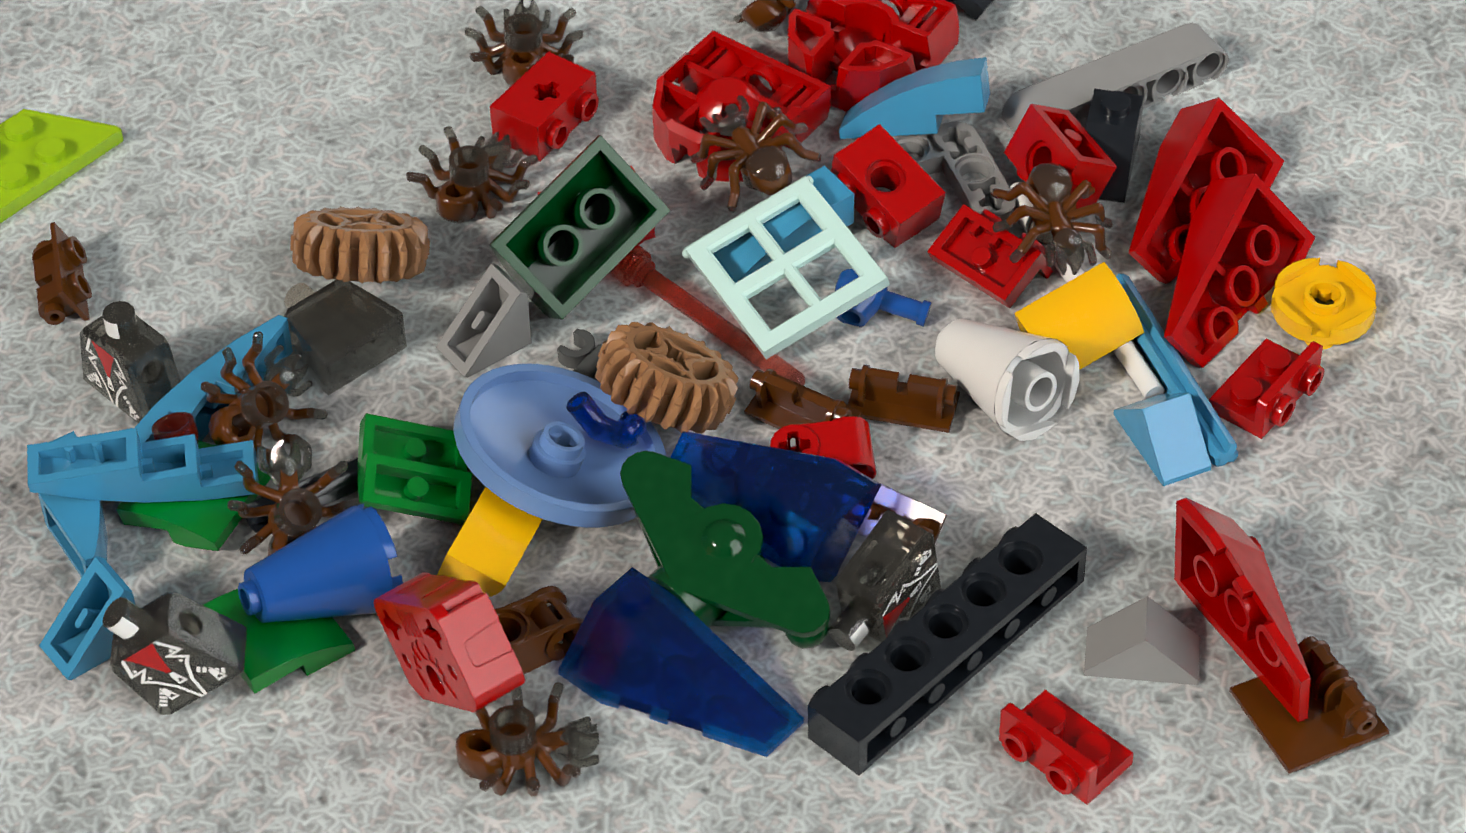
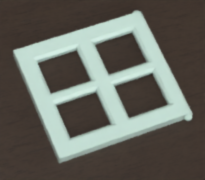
[682,176,890,359]

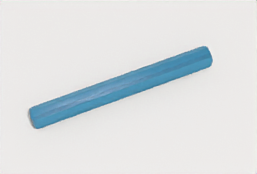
[1116,273,1238,467]

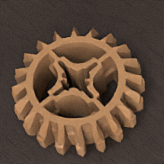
[290,206,430,284]
[595,322,739,433]

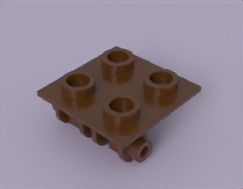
[1229,636,1390,774]

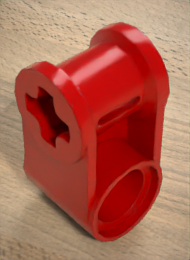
[770,416,877,491]

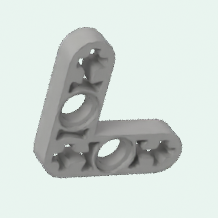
[877,121,1016,227]

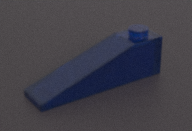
[670,431,881,582]
[558,567,804,757]

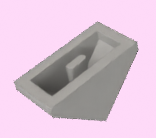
[436,263,532,378]
[1084,596,1200,685]

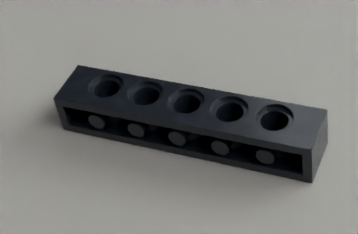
[807,513,1087,776]

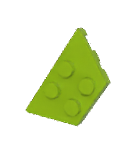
[0,109,124,223]

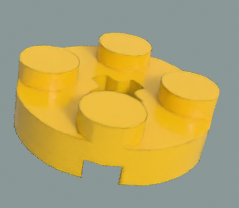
[1270,258,1376,349]

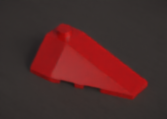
[1128,97,1284,284]
[1164,173,1316,368]
[1174,498,1310,722]

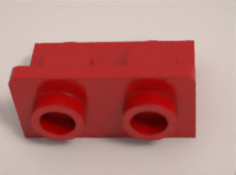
[927,204,1053,309]
[1209,338,1324,439]
[999,689,1134,805]

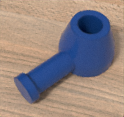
[835,269,932,327]

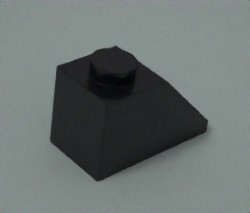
[1085,89,1144,203]

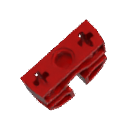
[788,0,959,111]
[652,30,831,182]

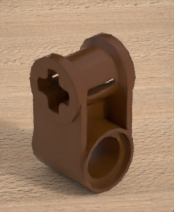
[495,586,591,674]

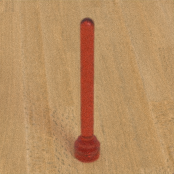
[609,244,805,386]

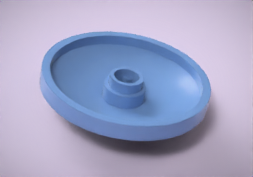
[454,364,666,528]

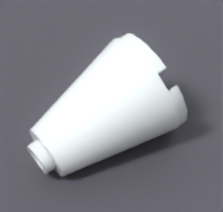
[935,319,1080,441]

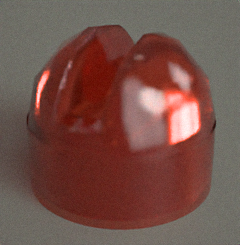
[152,412,198,444]

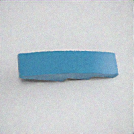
[135,315,293,442]
[27,428,259,503]

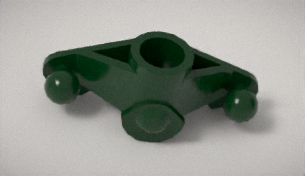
[620,451,831,649]

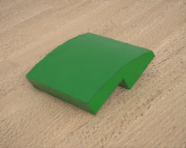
[358,413,472,525]
[116,436,273,551]
[195,589,356,694]

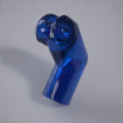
[566,392,646,449]

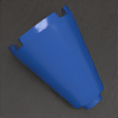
[238,503,403,623]

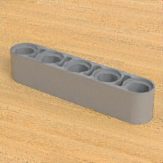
[1002,23,1229,132]

